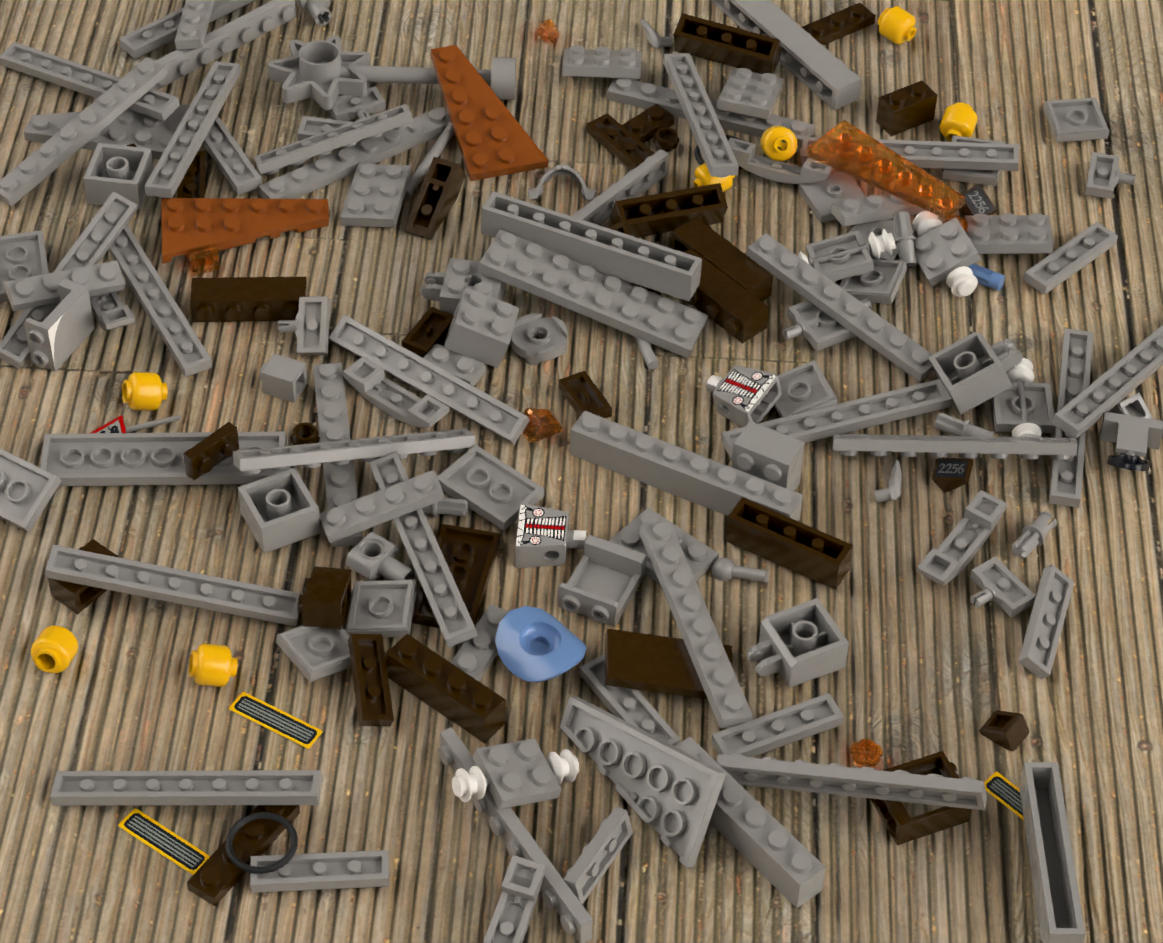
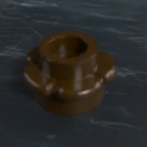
[653,127,680,152]
[290,422,320,445]

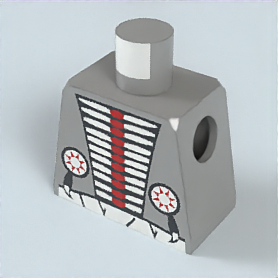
[706,365,782,427]
[515,503,587,568]

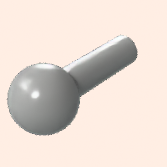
[711,557,769,583]

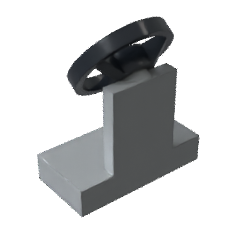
[1099,412,1163,471]

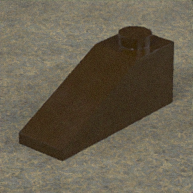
[405,157,466,240]

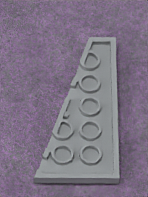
[24,104,190,160]
[560,696,726,868]

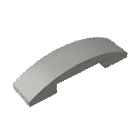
[728,138,834,184]
[90,292,135,331]
[343,356,450,428]
[916,490,1007,586]
[483,855,546,943]

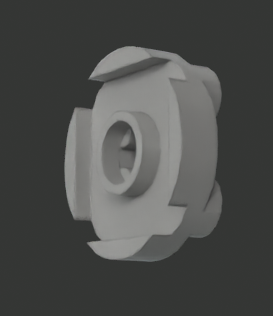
[510,313,568,365]

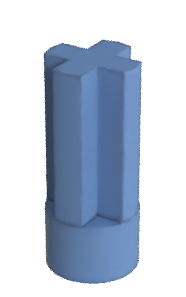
[969,264,1005,291]

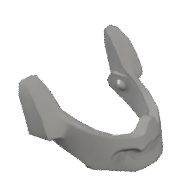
[528,165,596,200]

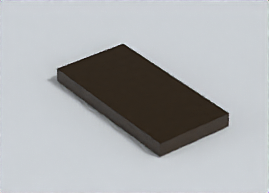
[412,523,501,628]
[605,628,733,699]

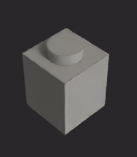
[259,353,307,403]

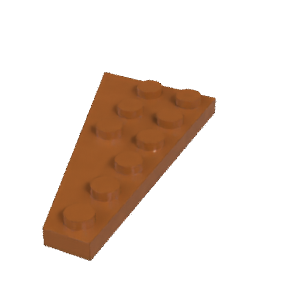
[430,45,549,181]
[161,198,329,264]

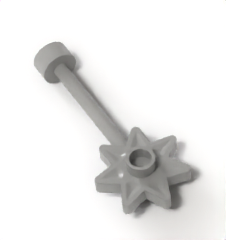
[268,36,516,110]

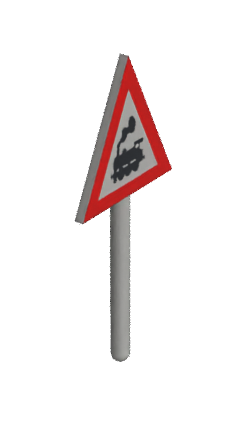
[89,415,181,434]

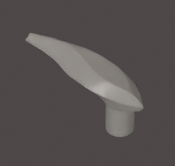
[640,19,673,49]
[874,460,902,502]

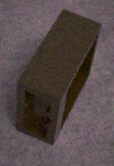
[870,751,972,845]

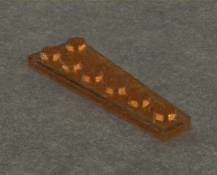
[807,120,965,219]

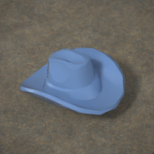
[495,606,587,682]

